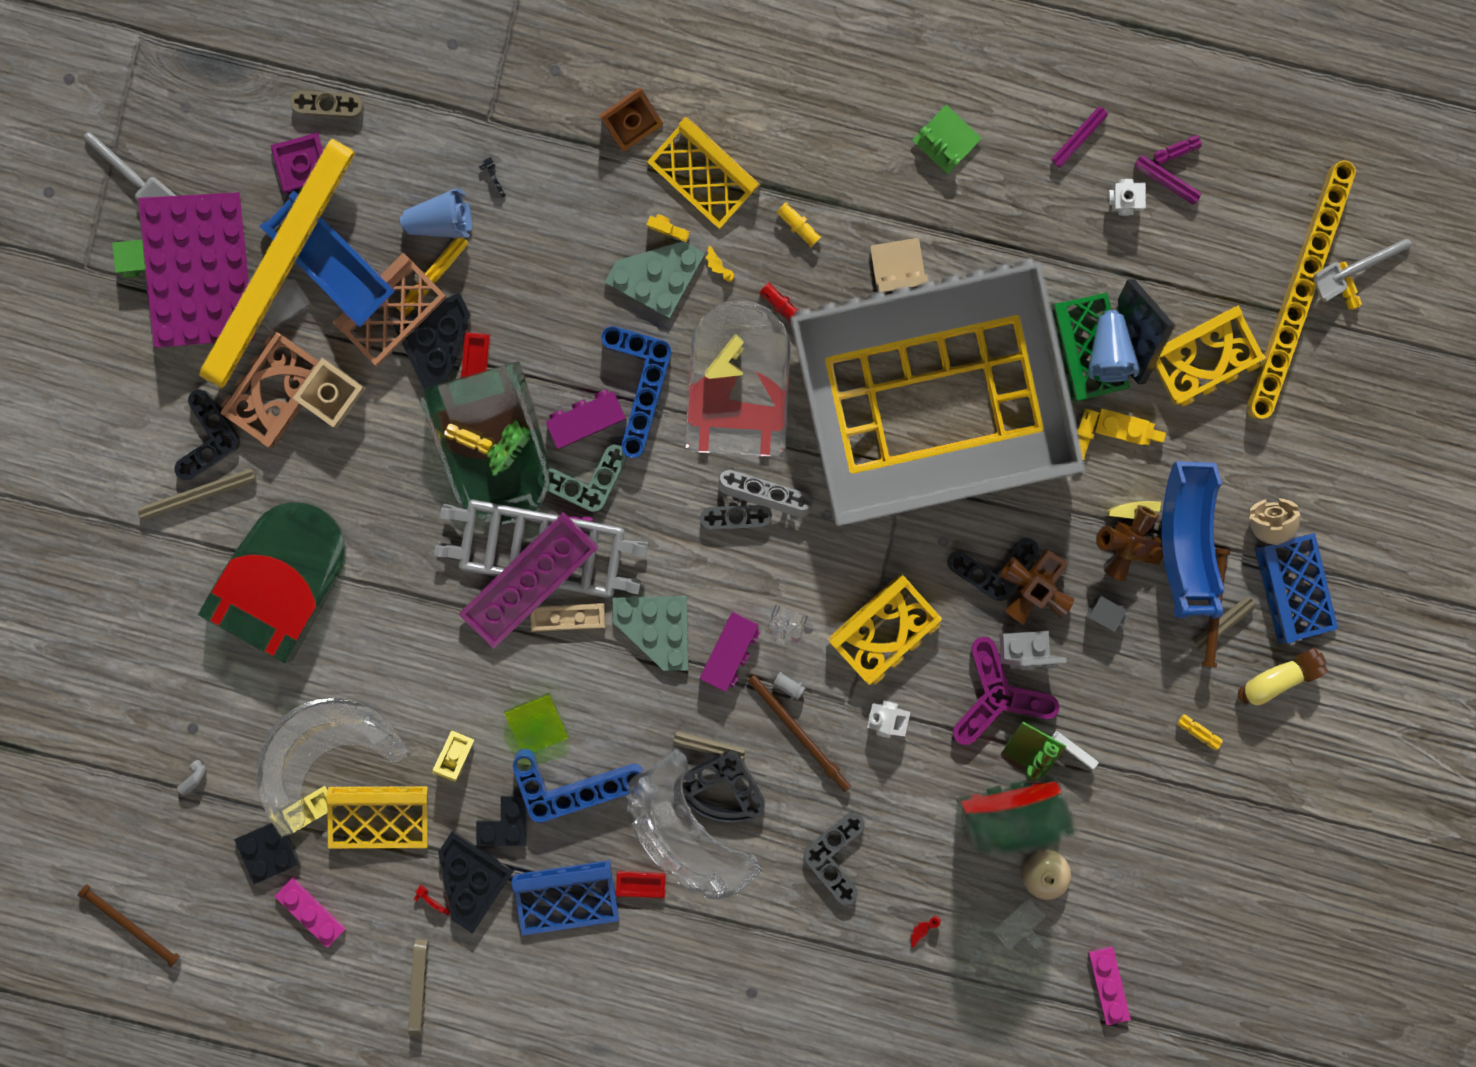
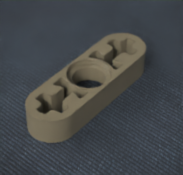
[290,90,364,118]

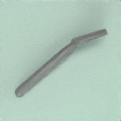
[84,132,176,201]
[1313,239,1411,302]

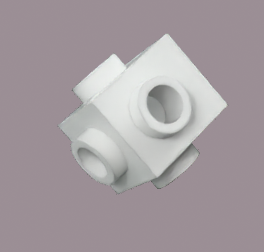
[1107,179,1146,216]
[867,701,910,738]

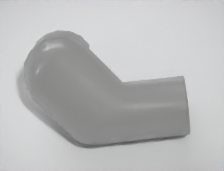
[177,760,206,796]

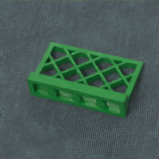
[1050,292,1130,402]

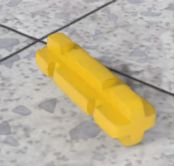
[1339,262,1362,310]
[444,424,492,454]
[1177,714,1223,750]

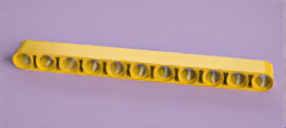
[199,139,355,389]
[1246,161,1356,420]

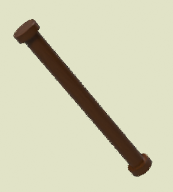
[1202,549,1230,668]
[77,884,180,968]

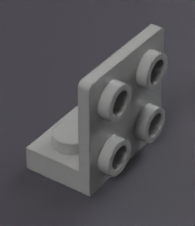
[999,631,1066,670]

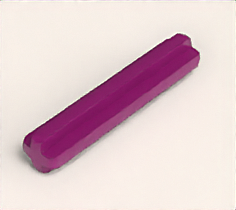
[1051,106,1108,168]
[1134,155,1201,205]

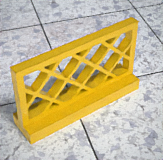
[647,117,761,229]
[326,786,428,849]

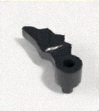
[479,157,506,198]

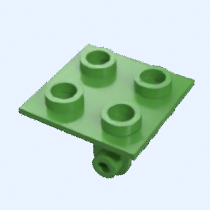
[912,105,982,175]
[487,420,531,475]
[1001,722,1066,781]

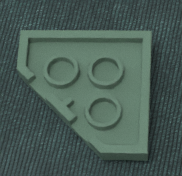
[605,241,705,319]
[613,596,689,671]

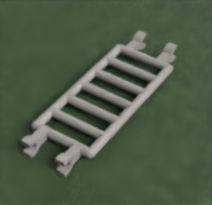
[434,500,648,598]

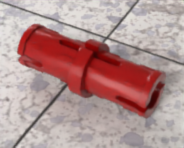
[758,282,799,323]

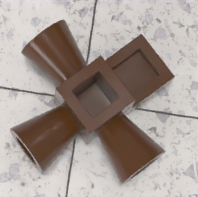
[1096,505,1163,581]
[1000,548,1074,625]

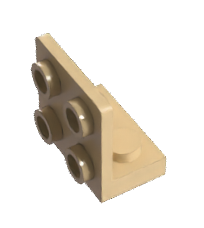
[870,238,928,294]

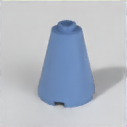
[400,189,472,238]
[1088,310,1139,382]

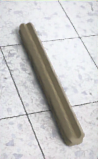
[138,469,256,520]

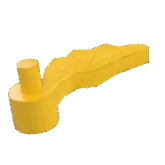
[706,246,735,282]

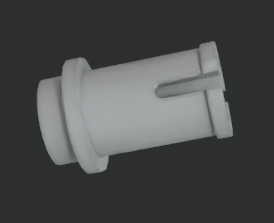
[772,672,805,700]

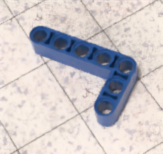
[601,326,672,458]
[512,749,645,822]

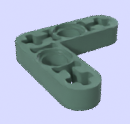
[538,445,627,512]

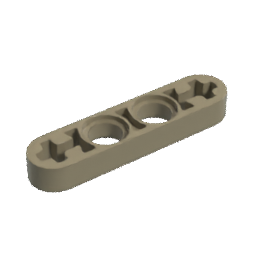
[408,939,429,1035]

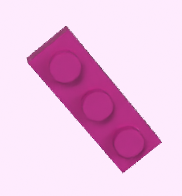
[274,878,346,948]
[1088,946,1131,1025]

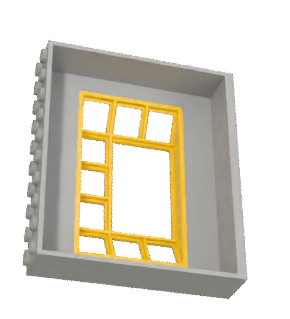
[790,259,1085,526]

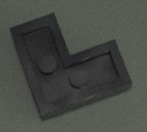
[476,795,527,846]

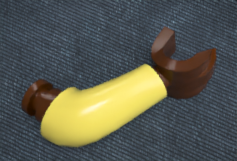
[1238,647,1328,706]

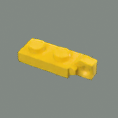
[1094,409,1166,446]

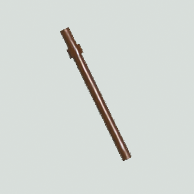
[747,674,851,792]

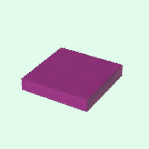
[270,132,324,194]

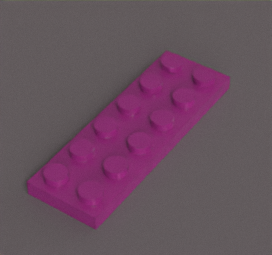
[458,512,598,649]

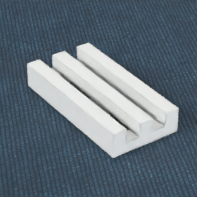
[1051,731,1099,769]

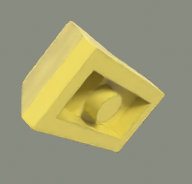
[704,334,744,379]
[432,730,474,782]

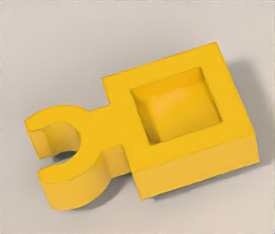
[647,214,690,242]

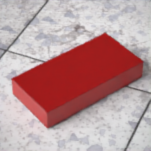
[460,332,491,384]
[616,871,666,899]

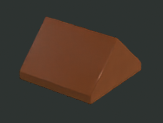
[599,87,663,152]

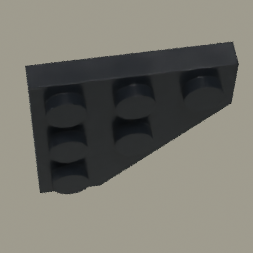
[1118,279,1175,385]
[393,292,471,392]
[438,830,514,934]

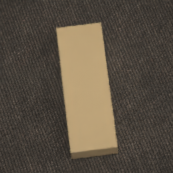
[530,603,606,632]

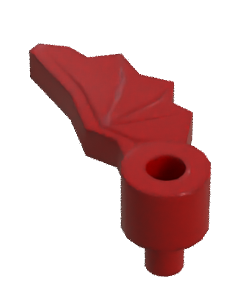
[413,884,450,915]
[910,916,941,948]

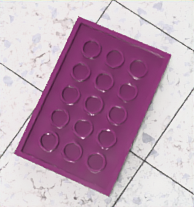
[138,192,255,348]

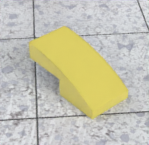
[1105,501,1161,519]
[281,786,337,833]

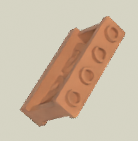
[220,332,319,448]

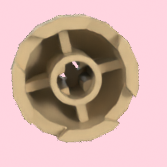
[1249,498,1300,545]
[1021,849,1072,900]

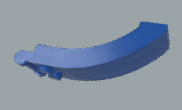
[259,191,394,327]
[1162,461,1224,618]

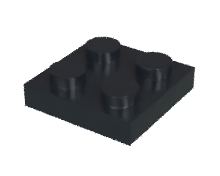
[234,819,301,884]

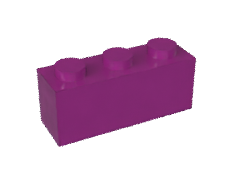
[546,389,626,450]
[699,611,761,692]

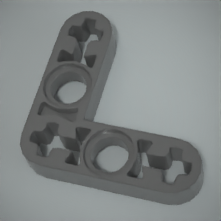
[804,812,865,905]

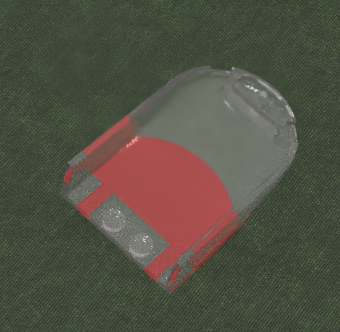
[685,300,790,457]

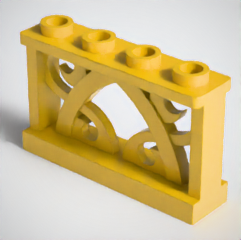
[1154,305,1265,407]
[827,573,942,685]

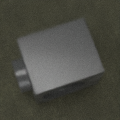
[1085,595,1127,632]

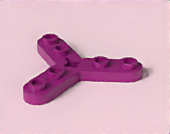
[952,636,1060,745]

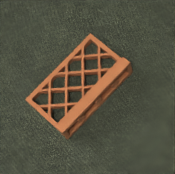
[333,253,447,367]

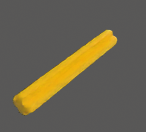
[397,235,468,316]

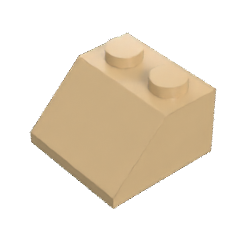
[293,358,366,428]

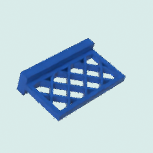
[1255,533,1338,644]
[512,860,620,936]

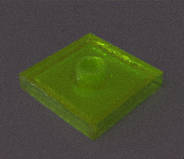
[504,692,569,753]

